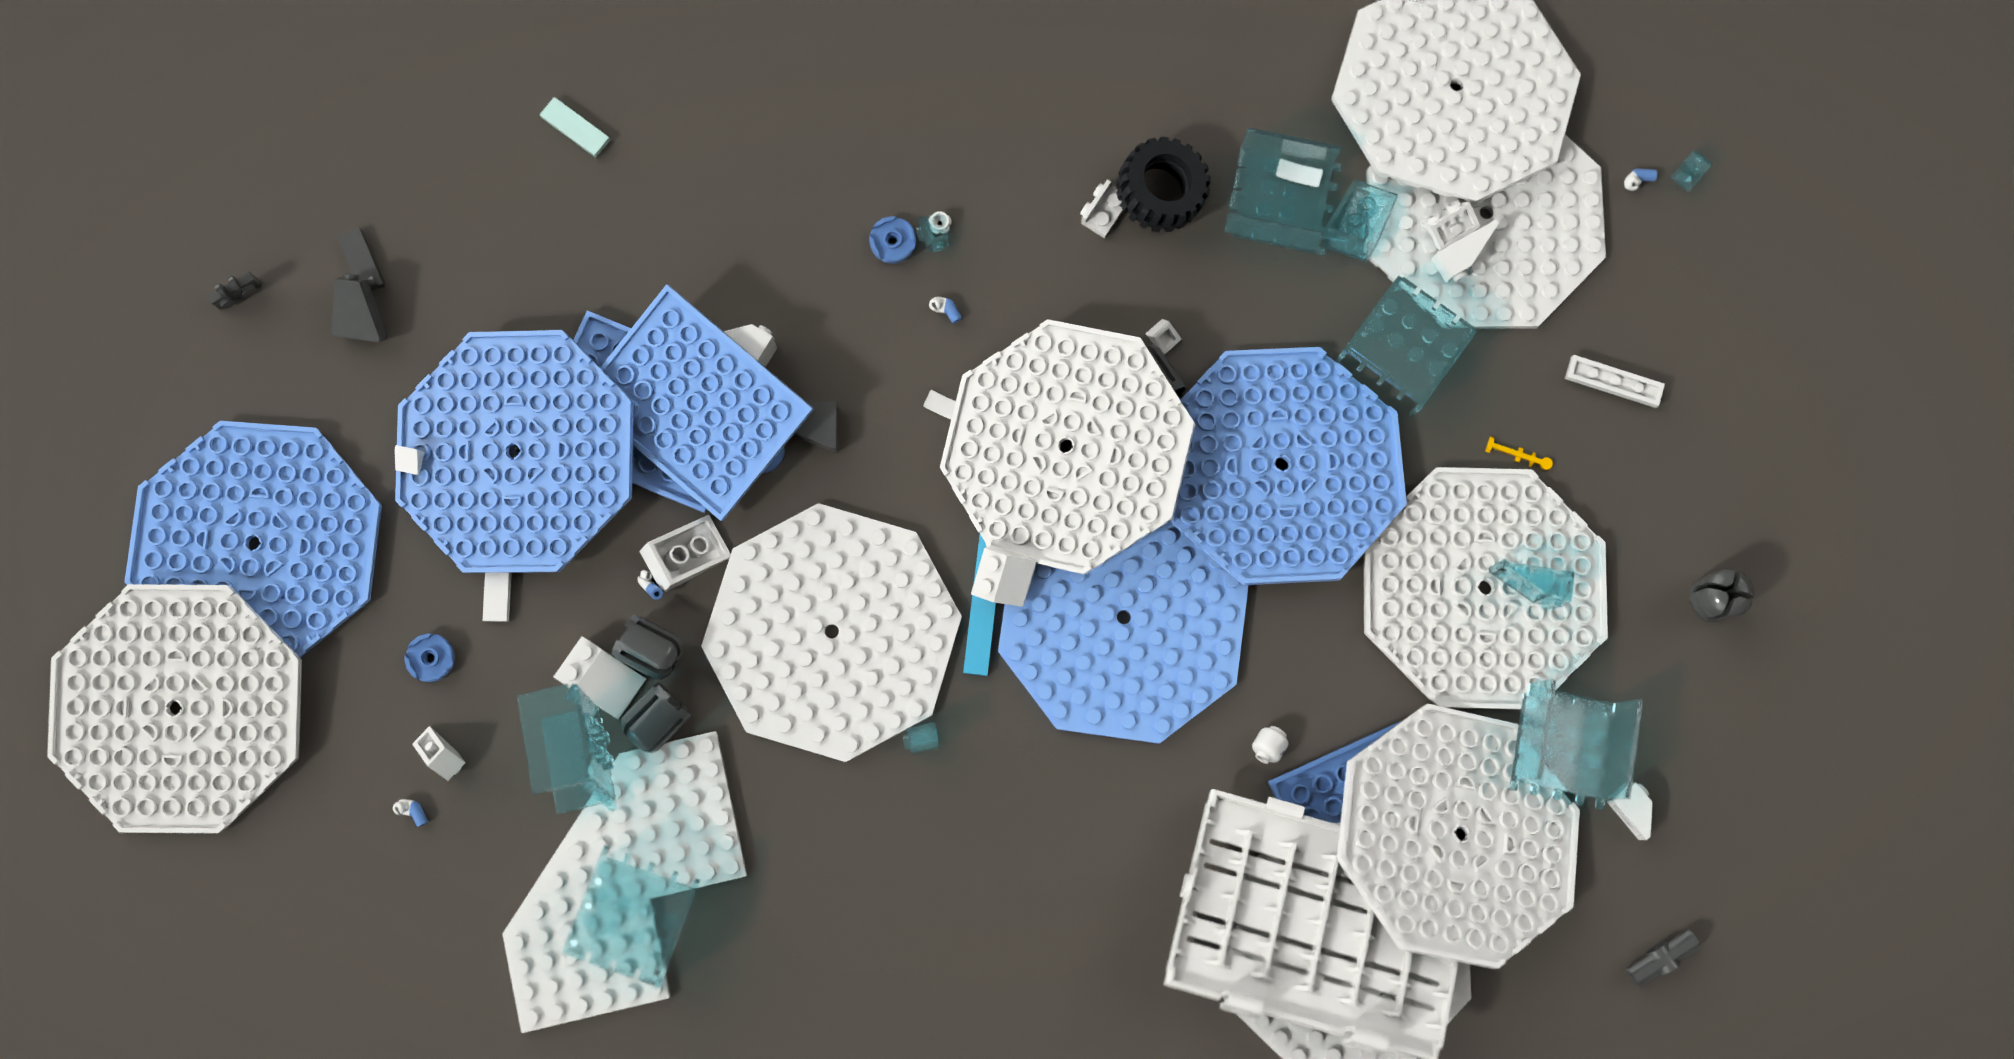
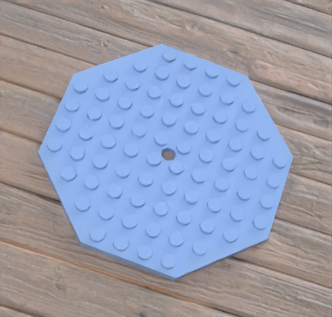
[395,330,634,573]
[1169,347,1407,585]
[125,421,382,658]
[998,522,1249,744]

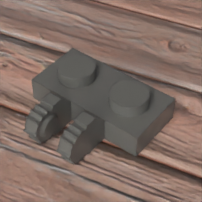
[207,272,262,310]

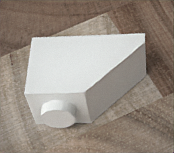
[412,726,465,781]
[1607,782,1652,840]

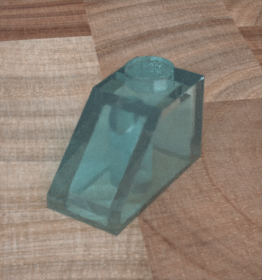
[903,722,940,754]

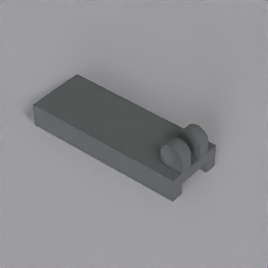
[337,227,385,290]

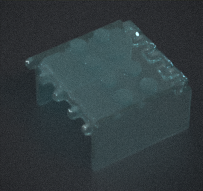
[1224,127,1342,255]
[1335,275,1477,417]
[1510,679,1643,810]
[517,684,617,814]
[561,845,700,990]

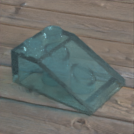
[1324,179,1398,263]
[1488,561,1575,610]

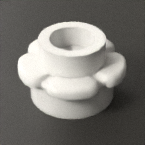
[928,211,952,234]

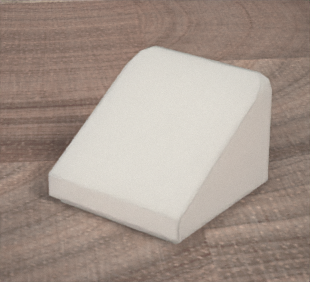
[1146,319,1182,355]
[395,445,425,475]

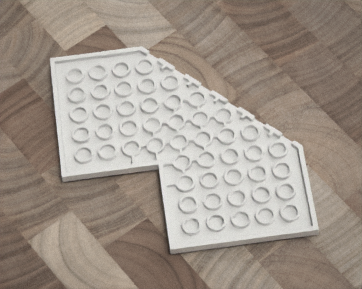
[503,731,747,1033]

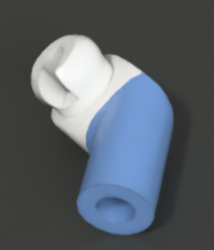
[1624,169,1657,191]
[929,297,962,324]
[637,570,663,600]
[393,799,429,828]

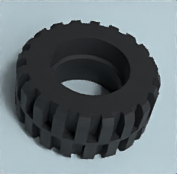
[1116,137,1211,233]

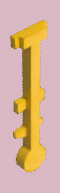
[1485,436,1553,470]

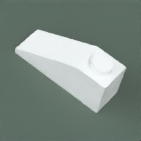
[1431,219,1499,283]

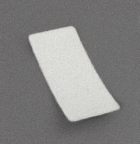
[1276,159,1323,187]
[923,390,956,420]

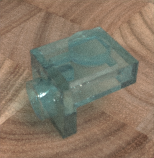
[1670,150,1712,192]
[915,216,950,252]

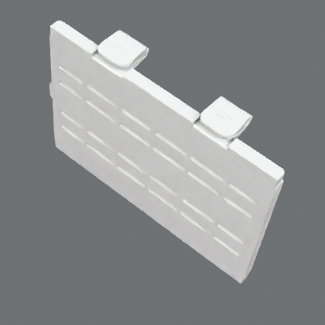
[1164,789,1458,1059]

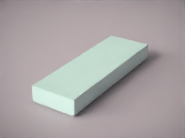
[540,97,610,158]

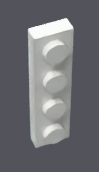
[1565,355,1665,408]

